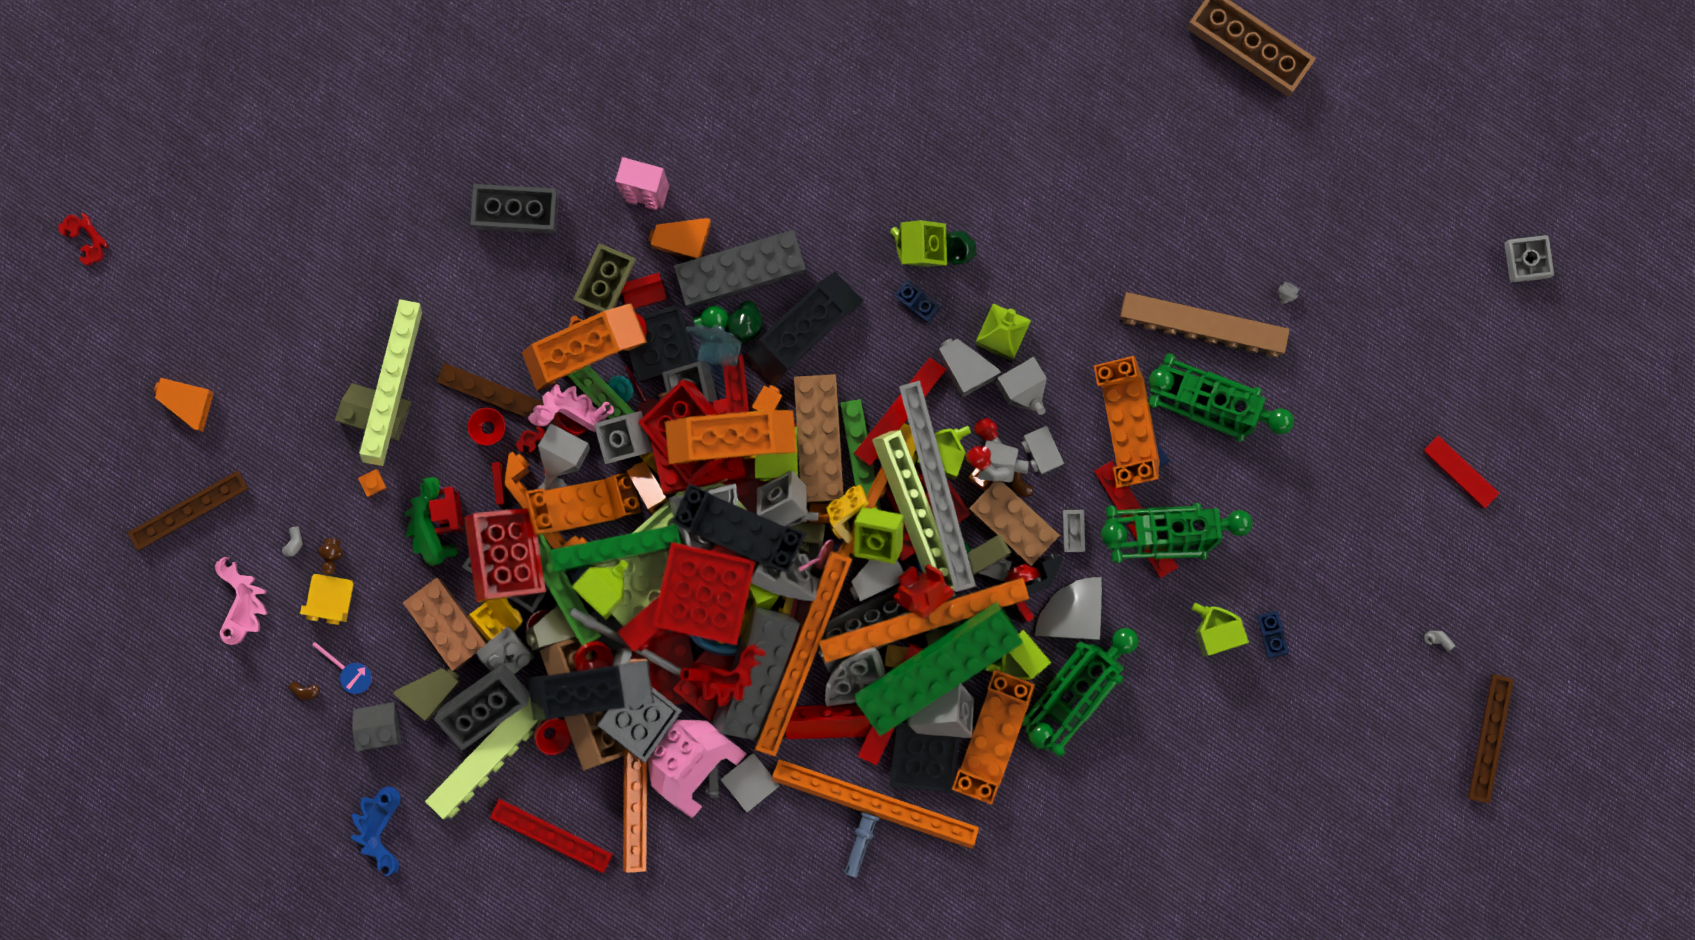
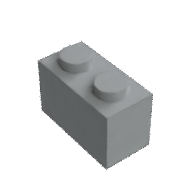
[1021,426,1064,476]

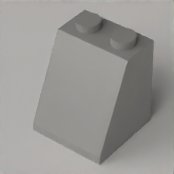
[938,339,1001,398]
[850,559,903,603]
[907,684,974,738]

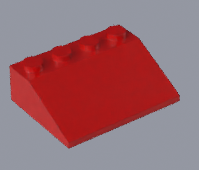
[638,380,728,485]
[464,508,546,602]

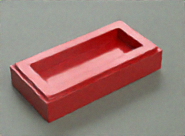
[492,462,507,506]
[1014,601,1034,623]

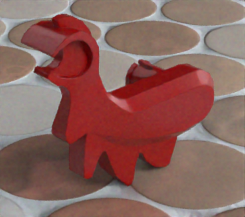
[680,645,766,706]

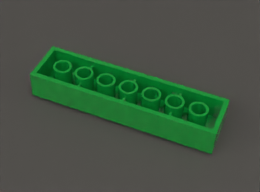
[855,602,1023,736]

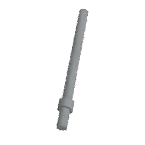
[569,608,682,677]

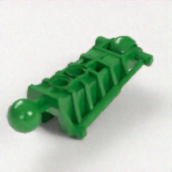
[1148,353,1295,442]
[1101,503,1253,564]
[1022,628,1139,757]

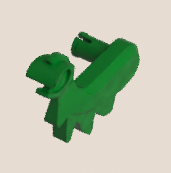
[405,477,457,566]

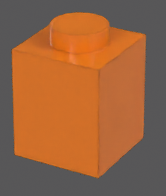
[752,385,783,411]

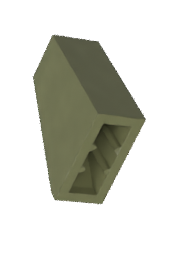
[967,534,1011,576]
[526,603,577,651]
[393,668,461,721]

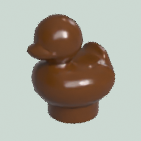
[318,538,343,575]

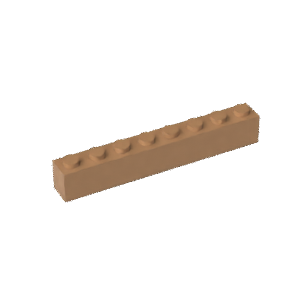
[1119,292,1290,358]

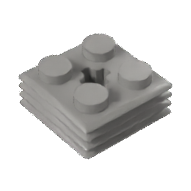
[1504,235,1554,283]
[476,627,535,674]

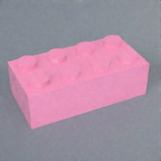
[615,157,669,210]

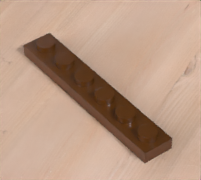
[437,363,555,427]
[127,470,249,551]
[1467,674,1514,803]

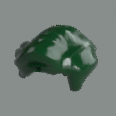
[946,231,977,265]
[727,301,763,344]

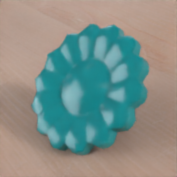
[608,375,634,402]

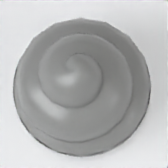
[1278,282,1299,304]

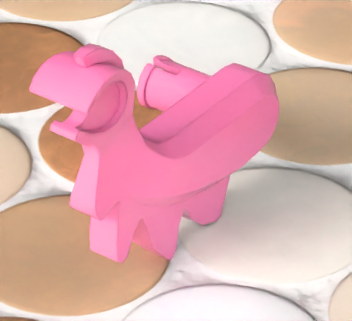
[528,384,614,432]
[215,557,268,645]

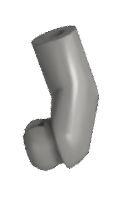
[536,478,567,491]
[282,526,303,557]
[1424,631,1455,652]

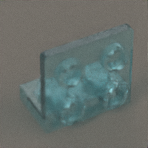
[686,324,742,366]

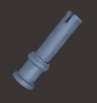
[844,812,879,877]

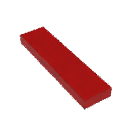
[1423,436,1500,509]

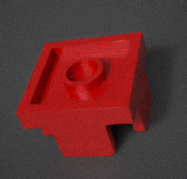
[429,486,465,534]
[893,564,954,619]

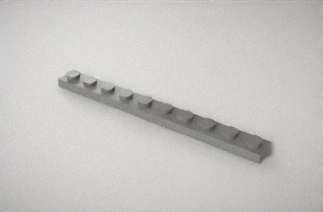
[899,381,975,592]

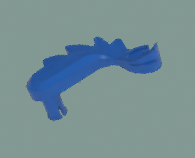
[351,787,401,876]

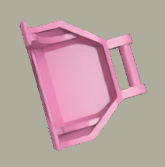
[647,720,747,818]

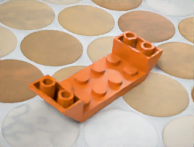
[522,303,647,391]
[1094,356,1160,488]
[665,410,797,465]
[504,452,588,549]
[524,473,641,535]
[952,669,1035,804]

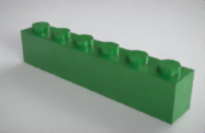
[550,525,681,574]

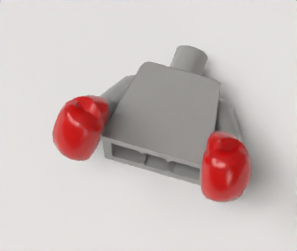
[966,418,1029,482]

